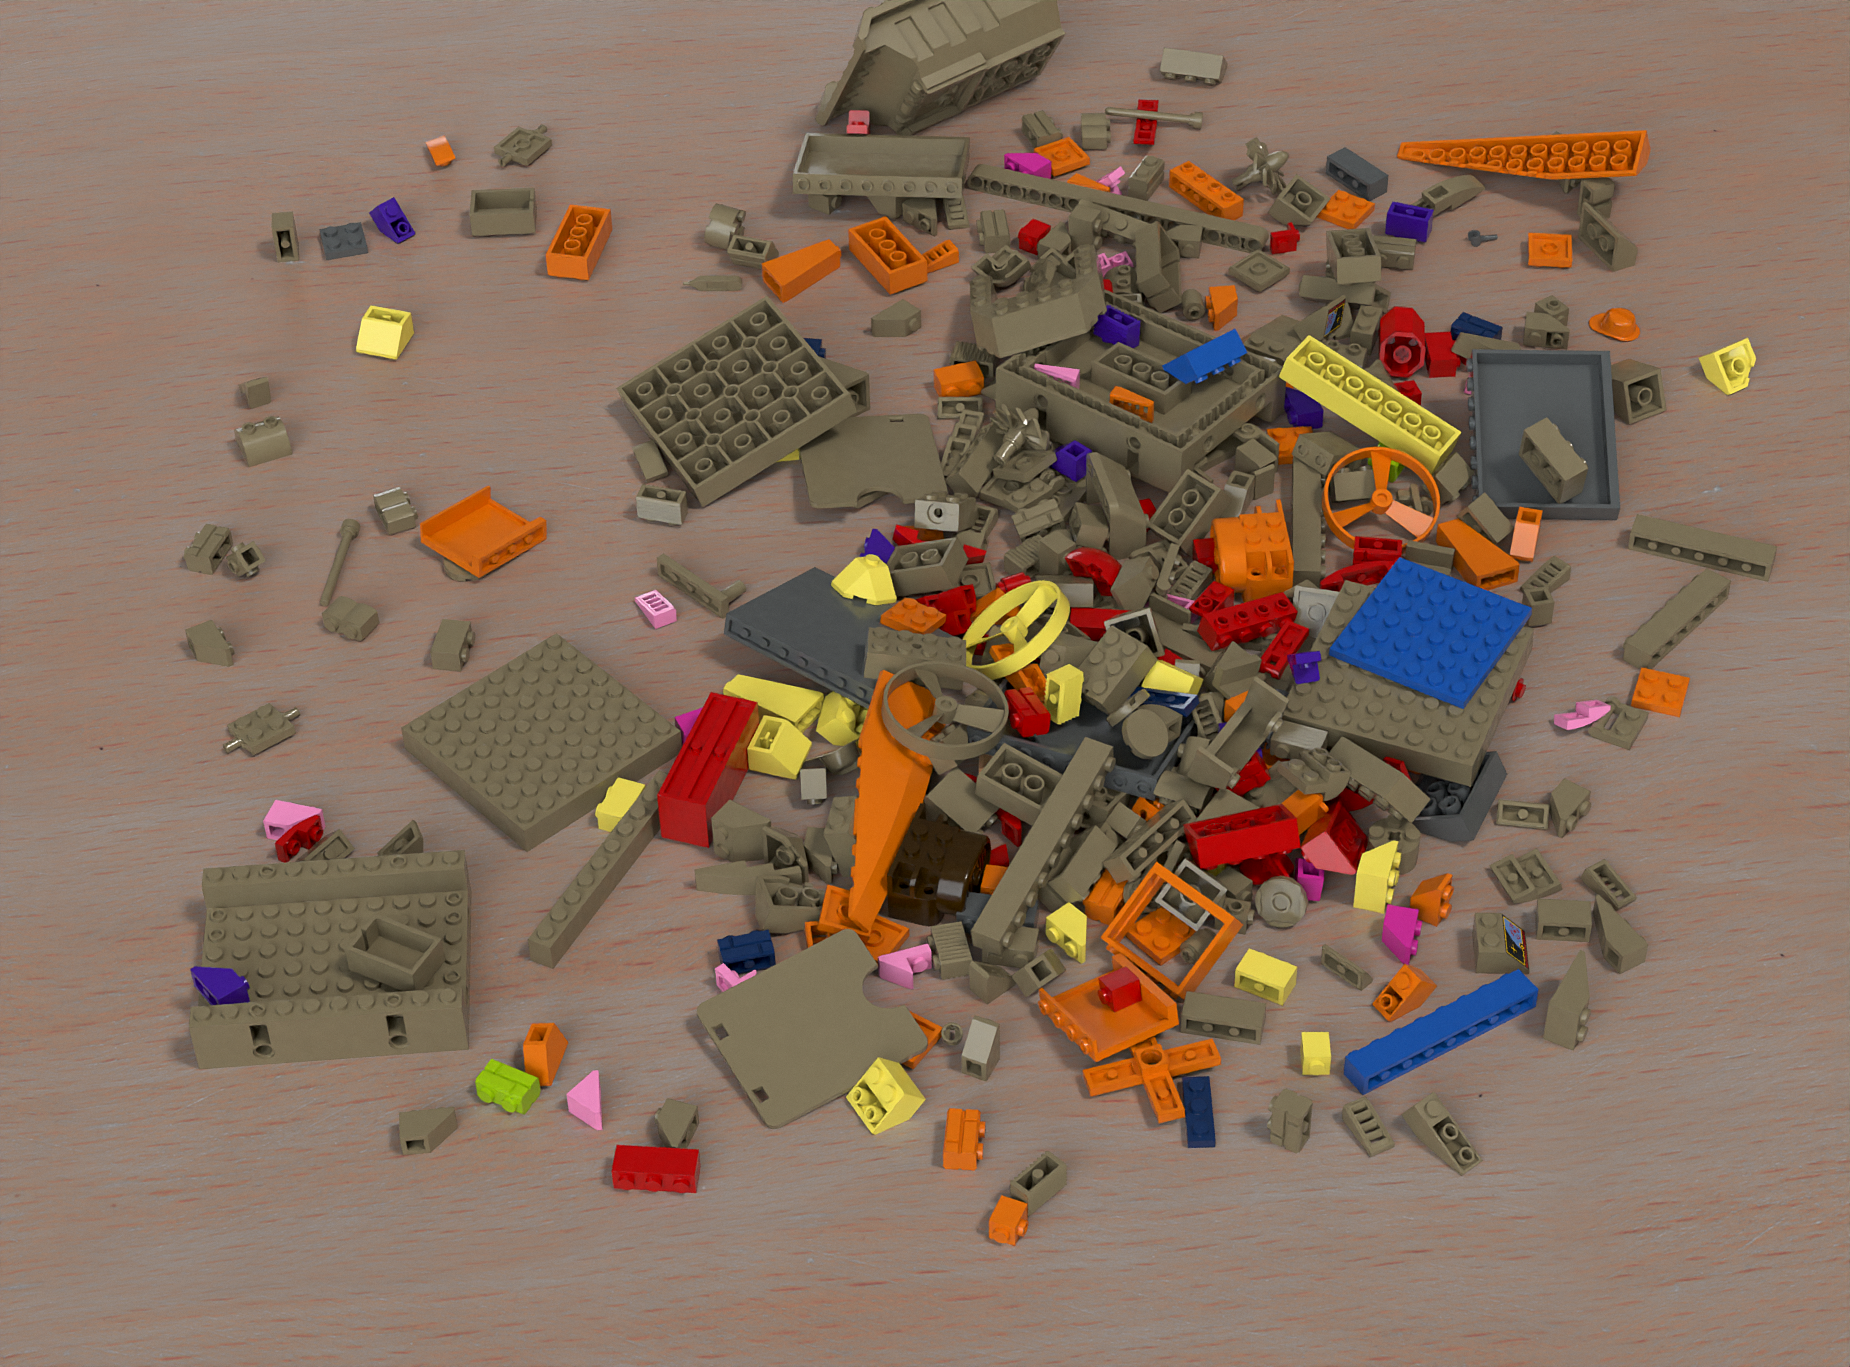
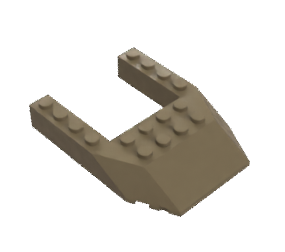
[970,244,1107,358]

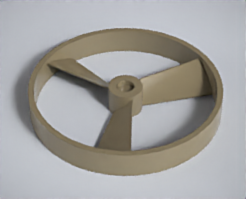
[881,661,1009,760]

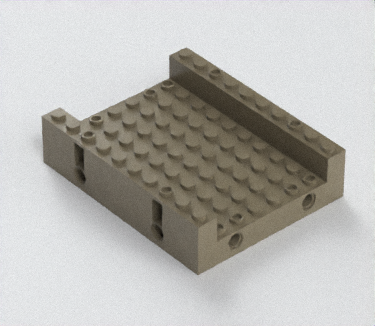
[995,289,1286,493]
[189,850,472,1069]

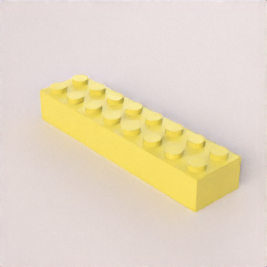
[1279,335,1462,475]

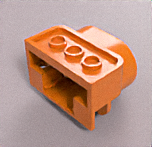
[1210,499,1294,603]

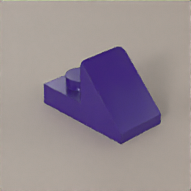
[1287,651,1322,684]

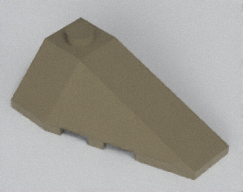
[755,875,825,934]

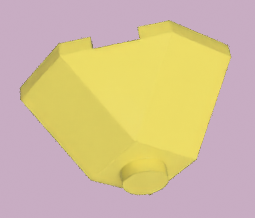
[1699,338,1756,395]
[831,554,896,605]

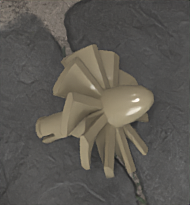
[1232,137,1289,195]
[990,404,1052,466]

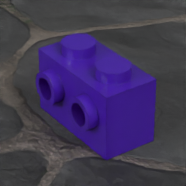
[1385,201,1434,242]

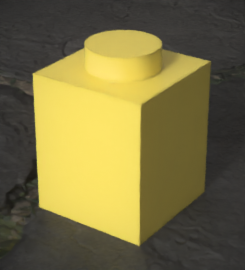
[1300,1032,1331,1075]

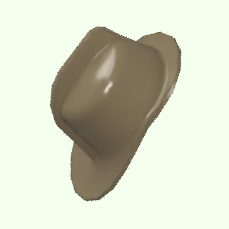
[805,738,860,775]

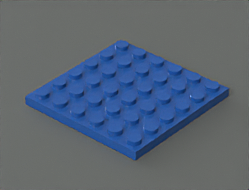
[1329,557,1532,709]

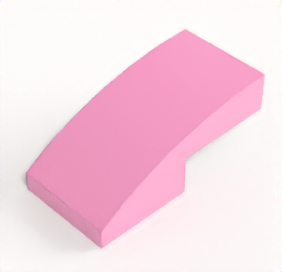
[1554,700,1611,730]

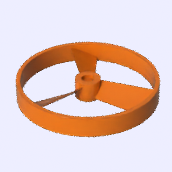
[1322,447,1440,555]

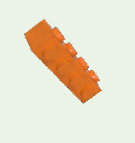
[1169,161,1244,220]

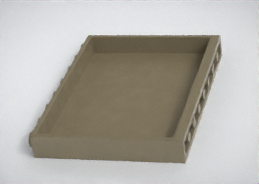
[793,133,970,198]

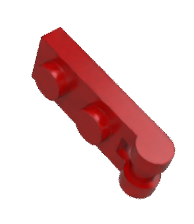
[1259,620,1309,680]

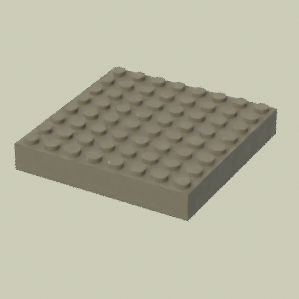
[616,296,858,507]
[1281,580,1534,787]
[401,633,682,852]

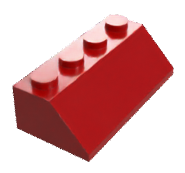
[1300,799,1368,875]
[1183,804,1301,870]

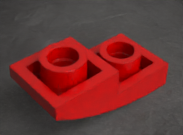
[275,815,324,863]

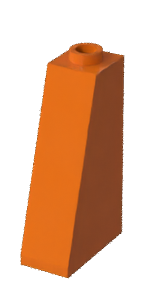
[762,239,842,303]
[1436,518,1520,591]

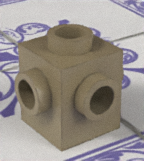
[226,541,266,577]

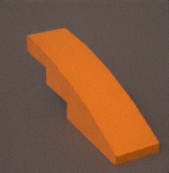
[989,643,1047,704]

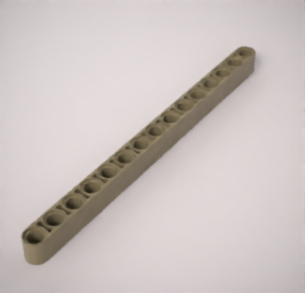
[967,164,1269,253]

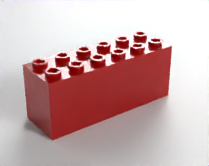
[657,692,759,848]

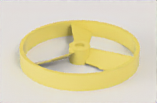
[962,580,1070,680]

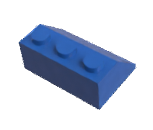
[1162,329,1248,384]

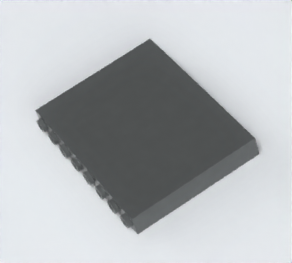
[1466,349,1620,520]
[724,567,954,709]
[967,661,1199,801]

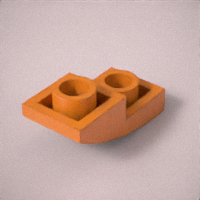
[425,135,456,166]

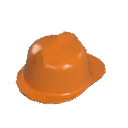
[1589,308,1640,342]

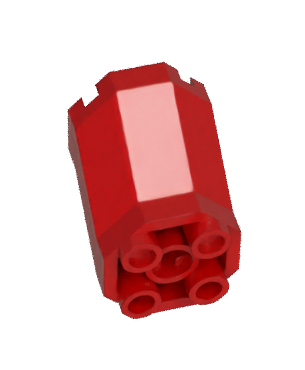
[1378,306,1426,378]

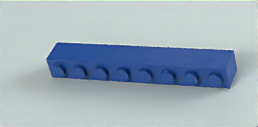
[1344,969,1539,1095]

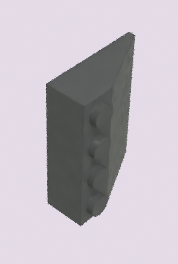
[1402,751,1507,842]

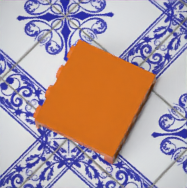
[420,486,547,578]
[1038,953,1179,1062]

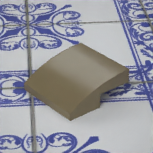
[1489,848,1562,904]

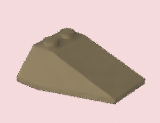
[1241,315,1302,366]

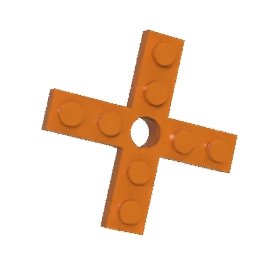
[1083,1036,1221,1123]

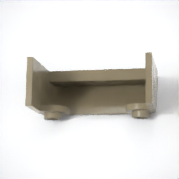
[1194,423,1279,484]
[1086,452,1150,560]
[1187,676,1289,790]

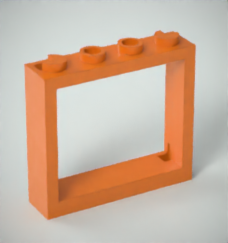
[1100,861,1243,1000]

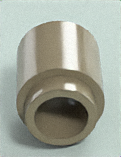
[1181,289,1205,320]
[1180,928,1216,965]

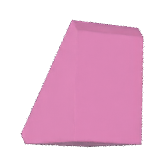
[566,1070,602,1130]

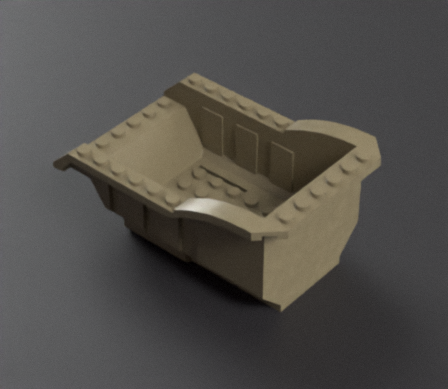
[815,0,1066,136]

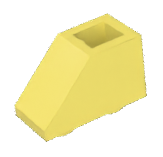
[1046,902,1087,964]

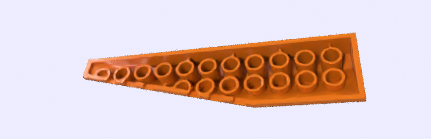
[1397,130,1651,180]
[848,670,946,933]

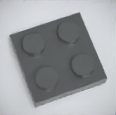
[319,222,368,261]

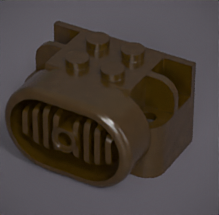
[887,803,991,927]

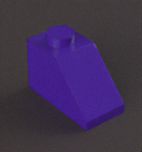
[190,966,250,1005]

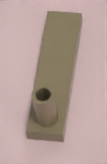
[657,553,746,619]

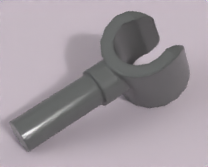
[1468,230,1498,247]

